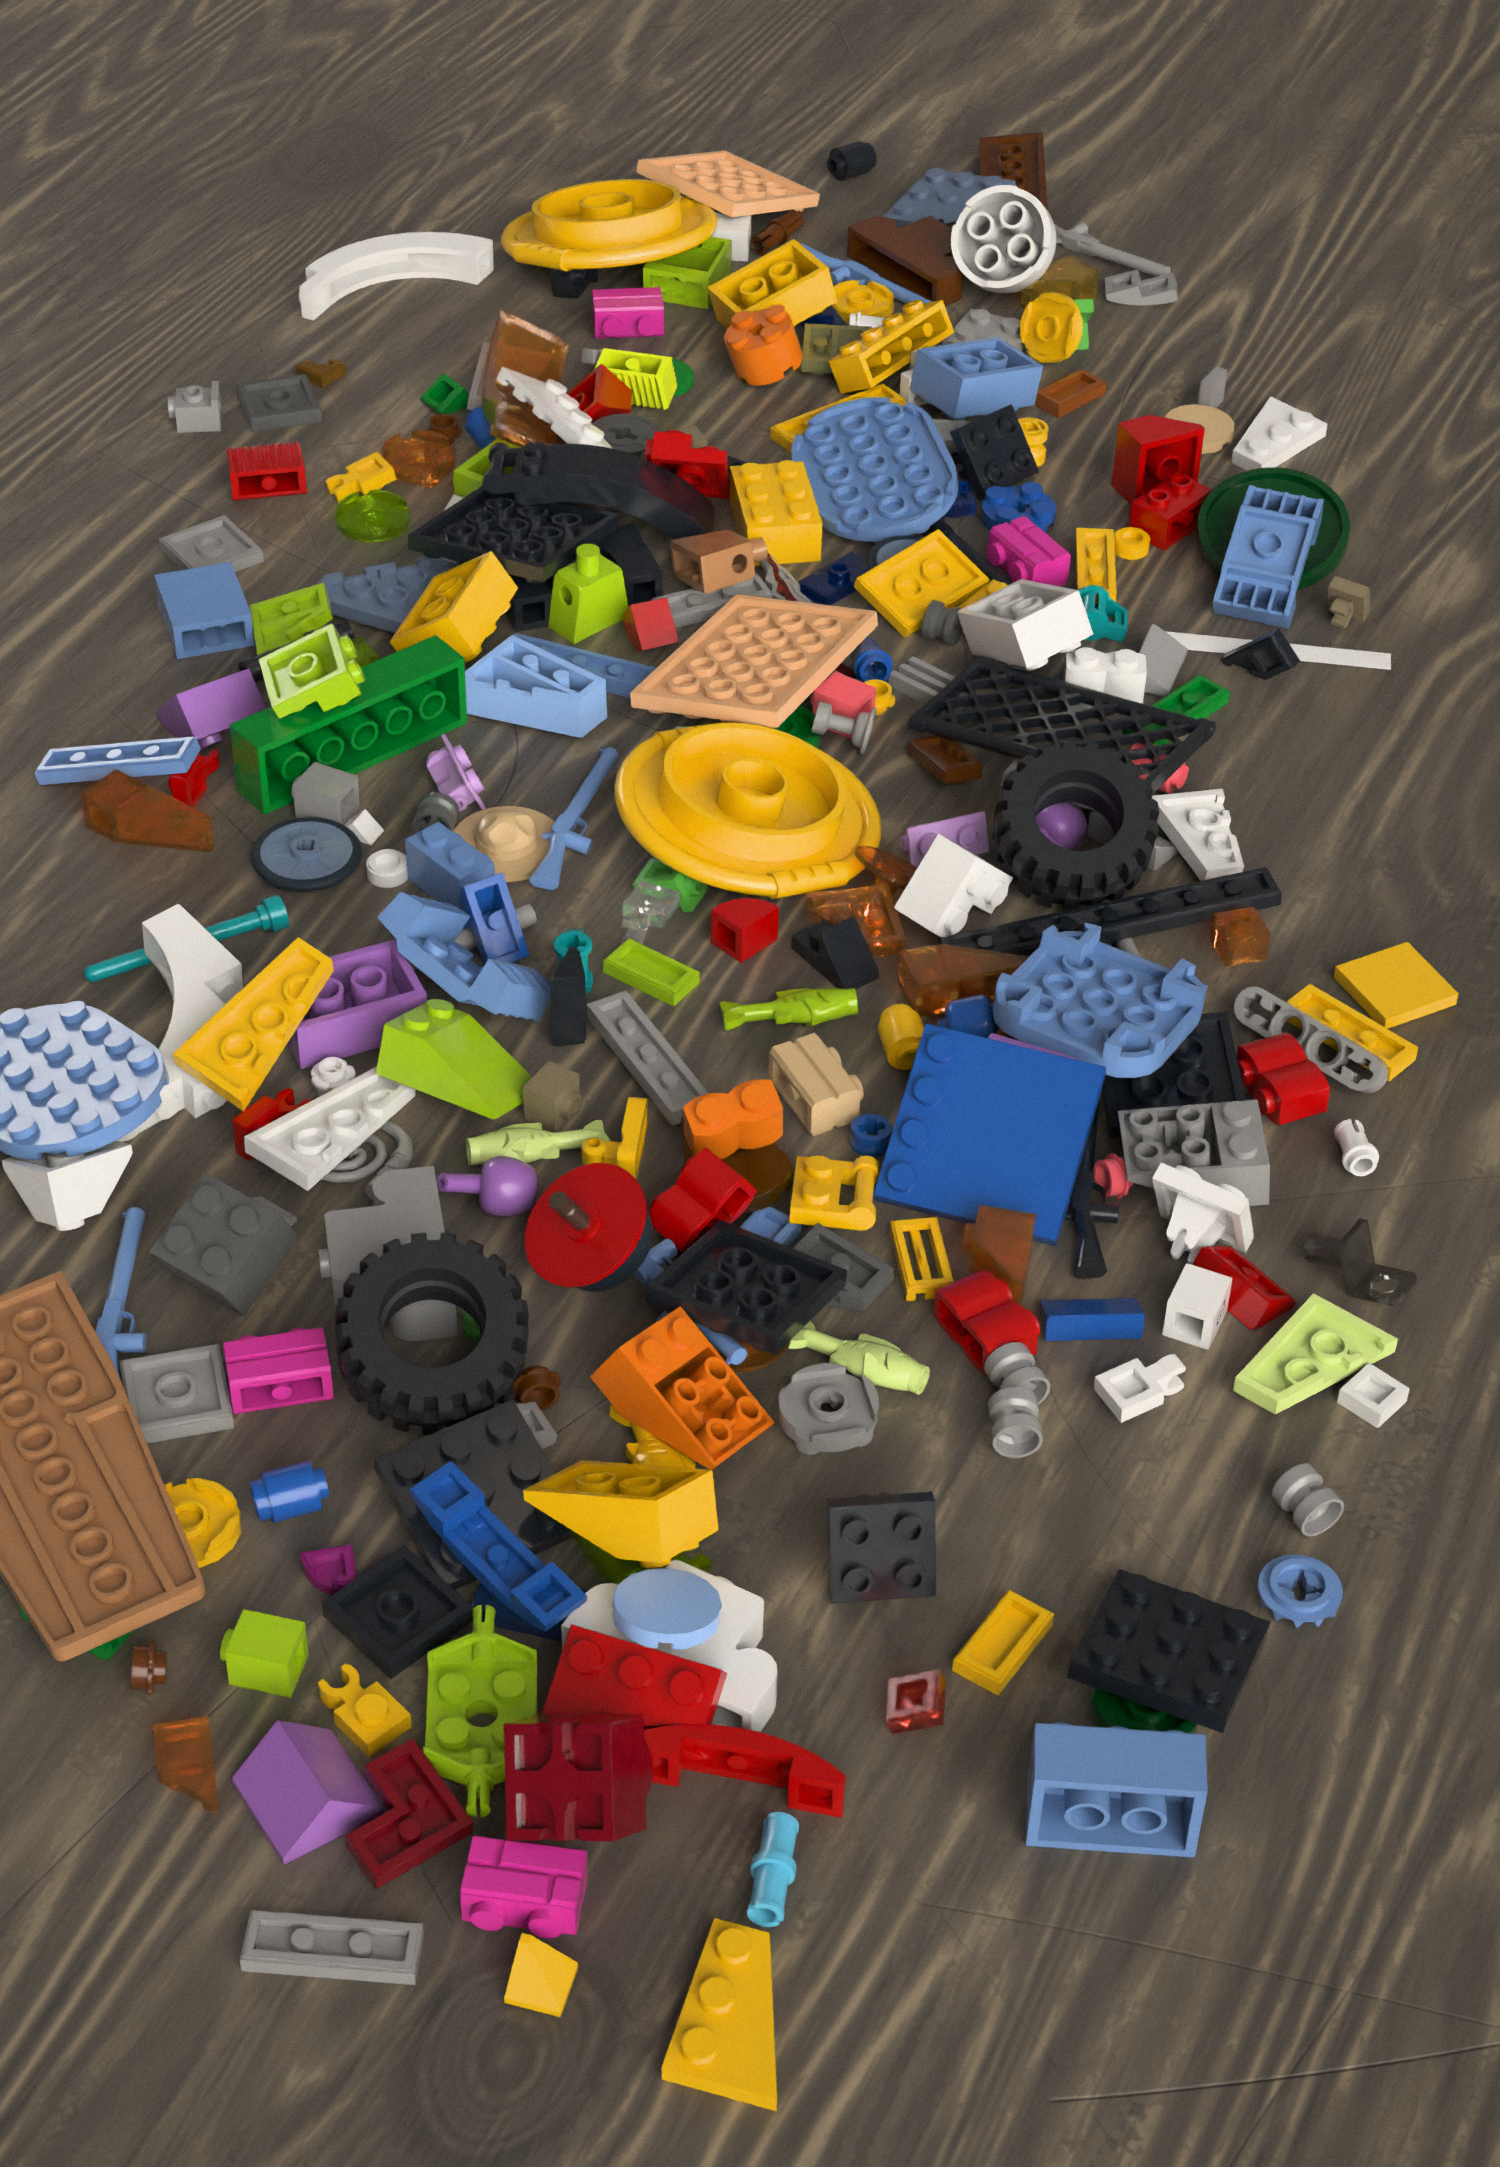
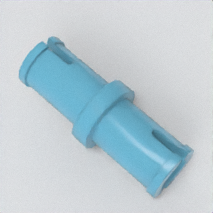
[747,1812,799,1927]

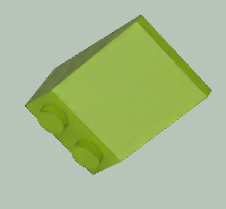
[376,999,532,1120]

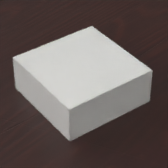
[1337,1363,1410,1428]

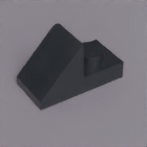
[791,916,879,990]

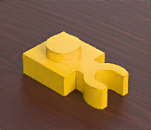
[325,452,397,503]
[318,1663,412,1758]

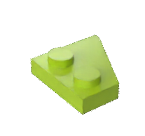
[249,582,333,655]

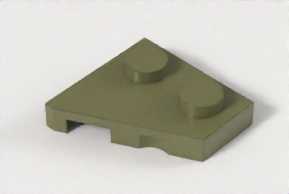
[801,323,872,375]

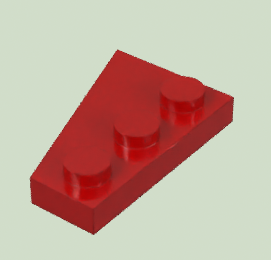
[542,1624,727,1729]

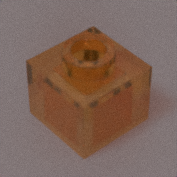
[1210,906,1270,967]

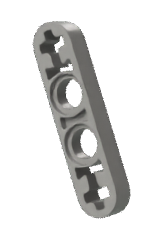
[1234,986,1388,1094]

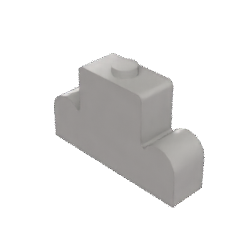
[318,1165,458,1341]

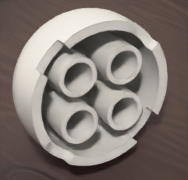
[951,185,1056,294]

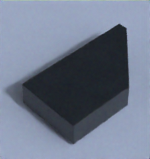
[1221,628,1300,680]

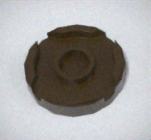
[722,1145,793,1213]

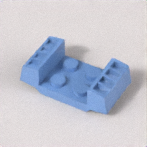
[1213,485,1324,629]
[378,892,551,1022]

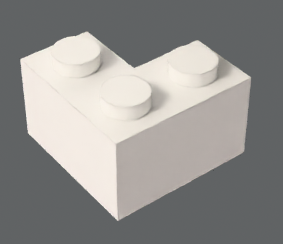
[894,834,1013,937]

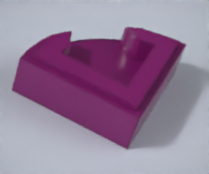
[299,1544,358,1595]

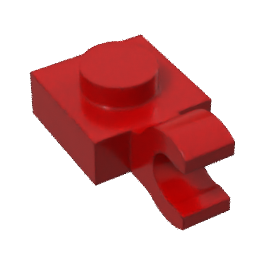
[168,749,220,813]
[232,1088,310,1161]

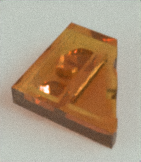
[807,885,906,956]

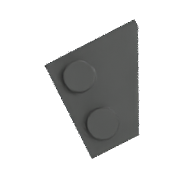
[793,1223,894,1311]

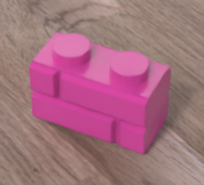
[592,287,664,339]
[987,516,1071,587]
[223,1327,334,1415]
[460,1836,588,1939]

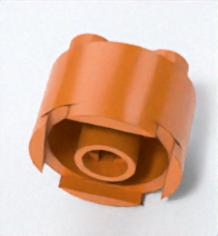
[724,305,803,386]

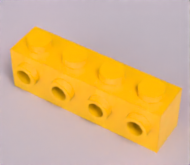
[828,299,954,394]

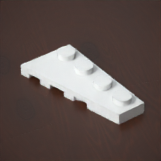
[496,366,613,449]

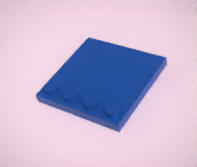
[873,1024,1106,1247]

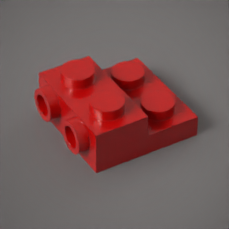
[645,430,730,499]

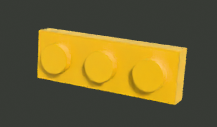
[1075,528,1117,604]
[1287,984,1418,1082]

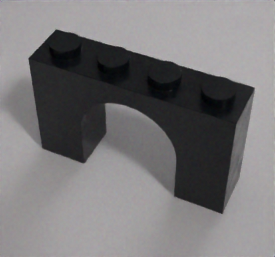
[505,523,663,632]

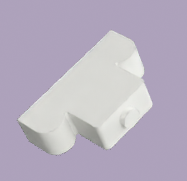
[562,1560,778,1732]

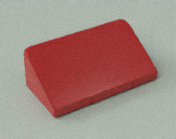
[1192,1246,1296,1330]

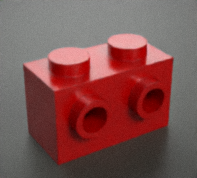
[1129,473,1213,551]

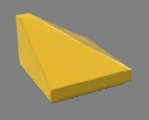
[504,1933,578,2017]

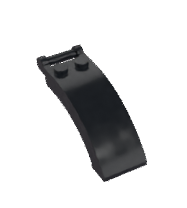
[482,442,715,540]

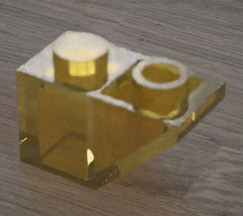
[1021,255,1099,309]

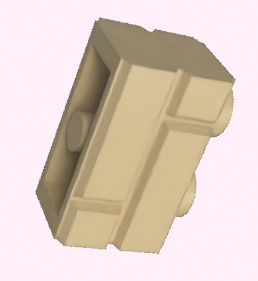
[768,1033,864,1136]

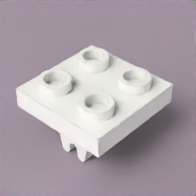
[1152,1163,1254,1265]

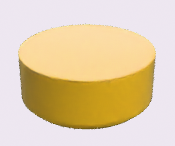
[1114,527,1150,560]

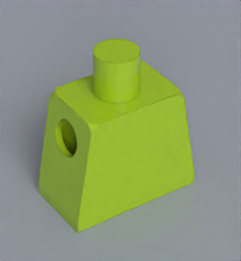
[548,544,628,644]

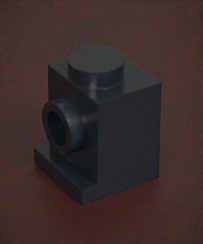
[549,268,599,298]

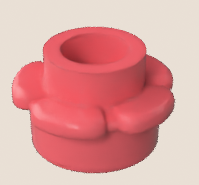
[1093,1153,1133,1199]

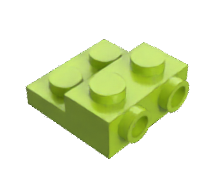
[259,623,366,719]

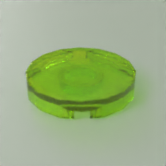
[336,490,410,543]

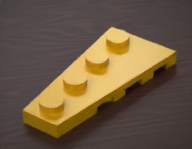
[173,937,334,1112]

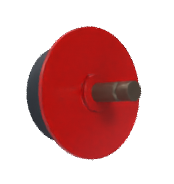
[525,1163,653,1292]

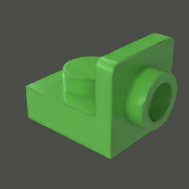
[632,858,708,912]

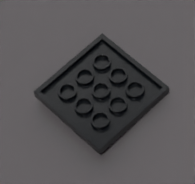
[408,486,619,583]

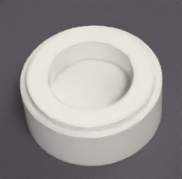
[366,849,408,888]

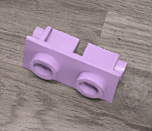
[426,734,486,812]
[899,811,989,869]

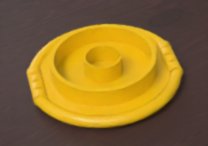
[501,179,718,271]
[614,722,882,899]

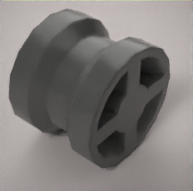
[922,600,963,646]
[411,792,459,834]

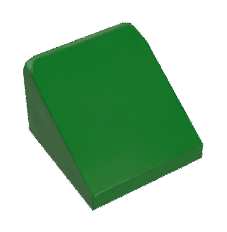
[419,373,469,414]

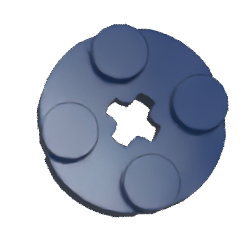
[981,482,1056,533]

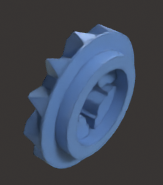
[1257,1555,1343,1629]

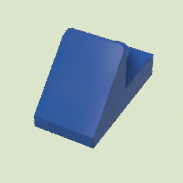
[460,872,530,966]

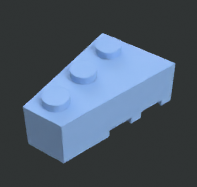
[465,635,607,738]

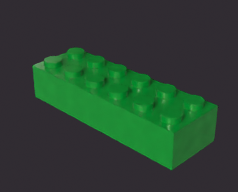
[230,635,467,815]

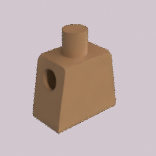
[670,530,768,594]

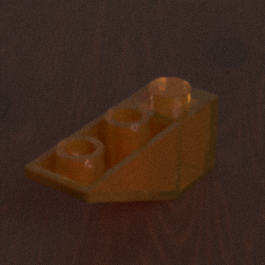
[81,769,214,852]
[898,944,1029,1017]

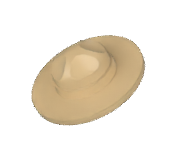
[453,806,555,882]

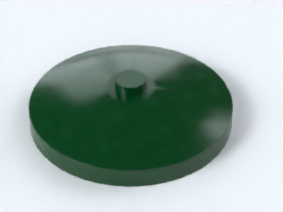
[1197,467,1350,590]

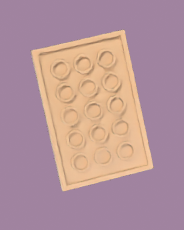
[630,594,878,728]

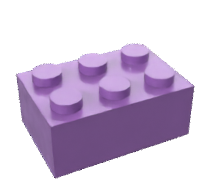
[287,939,427,1069]

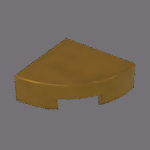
[296,359,346,388]

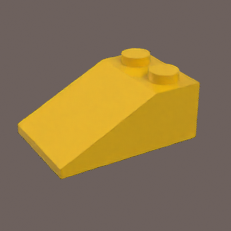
[523,1460,719,1568]

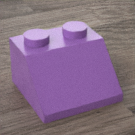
[155,668,266,750]

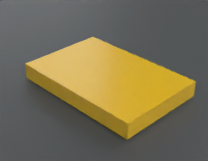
[854,529,990,638]

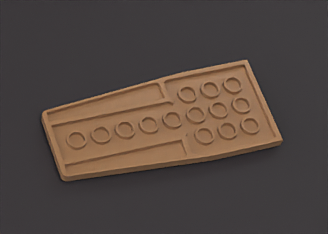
[0,1270,206,1661]

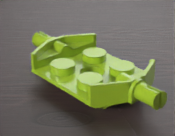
[423,1605,537,1817]

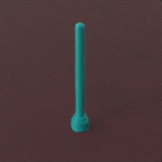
[84,894,289,982]

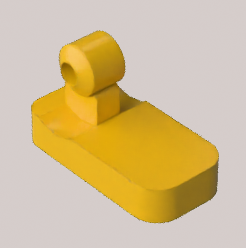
[581,1097,648,1180]

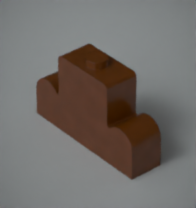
[847,216,965,307]

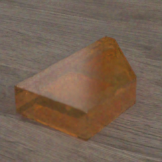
[153,1716,219,1813]

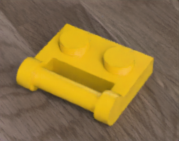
[789,1156,880,1231]

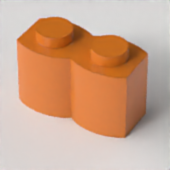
[683,1079,783,1160]

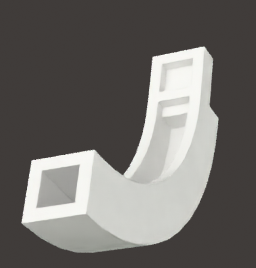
[298,232,494,321]

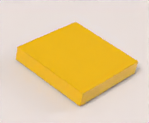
[1333,942,1459,1029]

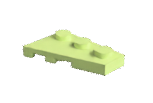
[1233,1293,1398,1415]

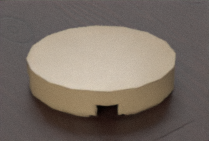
[1164,404,1235,454]

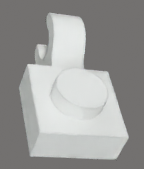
[1094,1354,1186,1423]

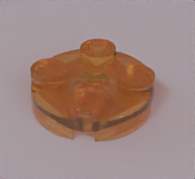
[382,430,456,488]

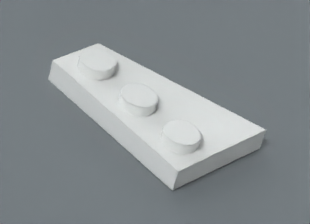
[1231,396,1327,471]
[1152,789,1244,881]

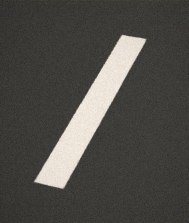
[1166,631,1391,670]

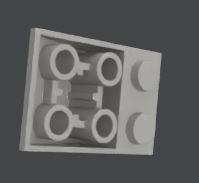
[1118,1099,1270,1206]

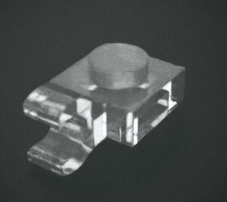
[621,881,680,944]

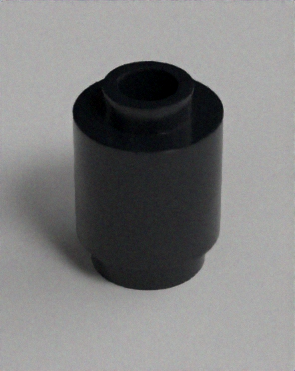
[827,141,877,181]

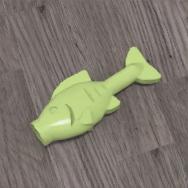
[466,1120,611,1166]
[783,1321,930,1395]

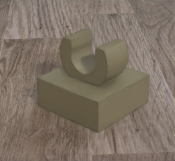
[1328,576,1370,629]

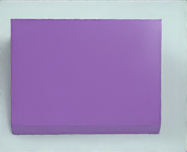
[232,1720,384,1865]

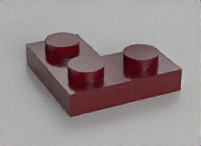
[346,1738,473,1889]

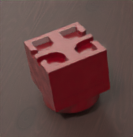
[504,1711,653,1842]

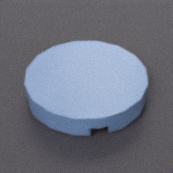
[612,1568,722,1650]

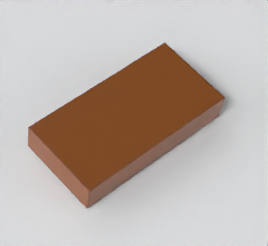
[1034,369,1107,418]

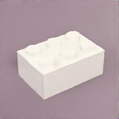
[957,579,1093,670]

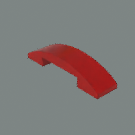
[644,1724,846,1818]

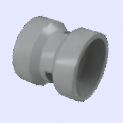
[984,1342,1050,1405]
[988,1387,1043,1458]
[1272,1463,1344,1537]

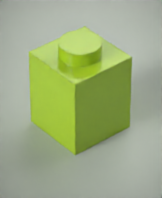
[220,1609,309,1698]

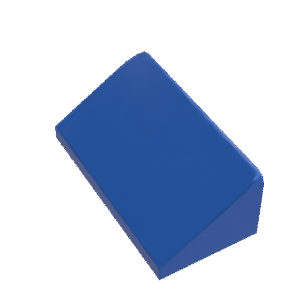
[1039,1298,1145,1341]

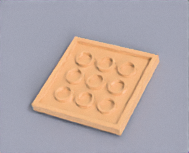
[636,151,820,217]

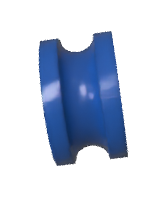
[850,1114,892,1157]

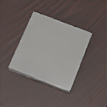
[159,515,264,572]
[119,1344,234,1444]

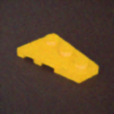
[662,1918,777,2111]

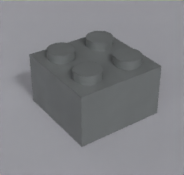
[149,1172,299,1316]

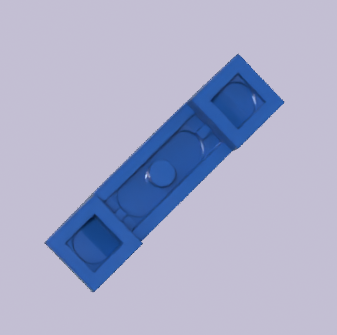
[410,1461,587,1632]

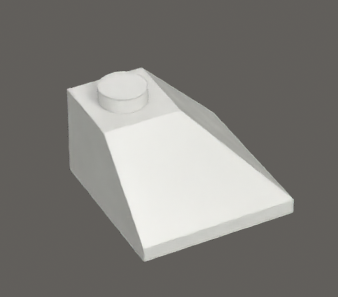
[2,1141,133,1231]

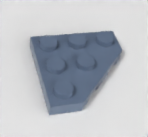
[883,168,1016,228]
[316,557,459,634]

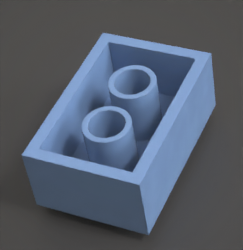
[909,337,1043,420]
[1026,1722,1208,1858]

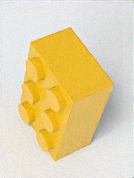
[707,239,838,329]
[729,460,822,566]
[389,551,518,663]

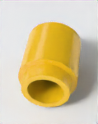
[878,1004,924,1070]

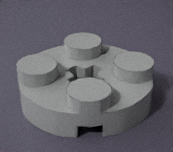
[778,1363,879,1455]

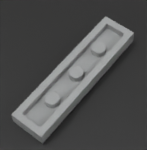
[586,990,709,1126]

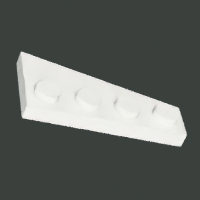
[244,1067,416,1191]

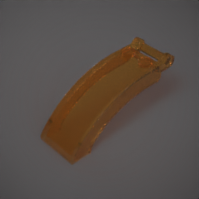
[482,309,570,446]

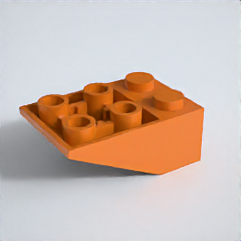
[590,1306,775,1470]

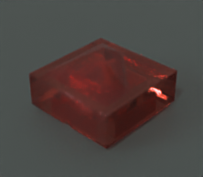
[886,1669,946,1734]

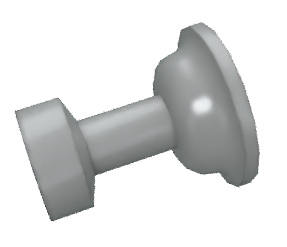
[811,701,877,755]

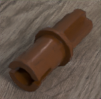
[750,209,804,256]

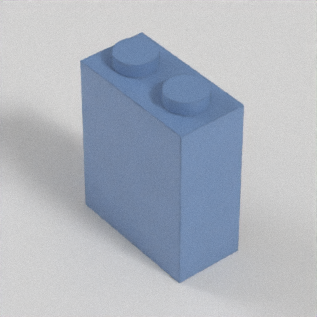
[154,562,254,659]

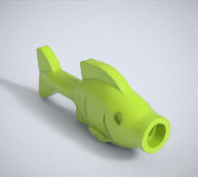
[720,988,858,1030]

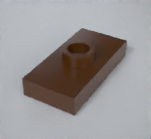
[908,735,982,785]

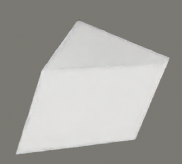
[344,809,384,845]

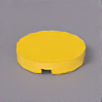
[827,280,894,324]
[1020,292,1083,363]
[164,1478,241,1568]

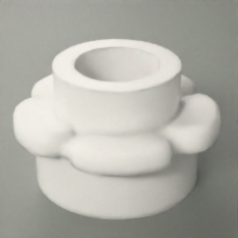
[311,1057,356,1096]

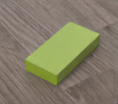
[603,938,700,1007]

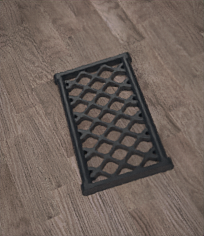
[908,655,1216,795]

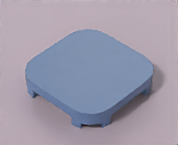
[992,923,1208,1078]

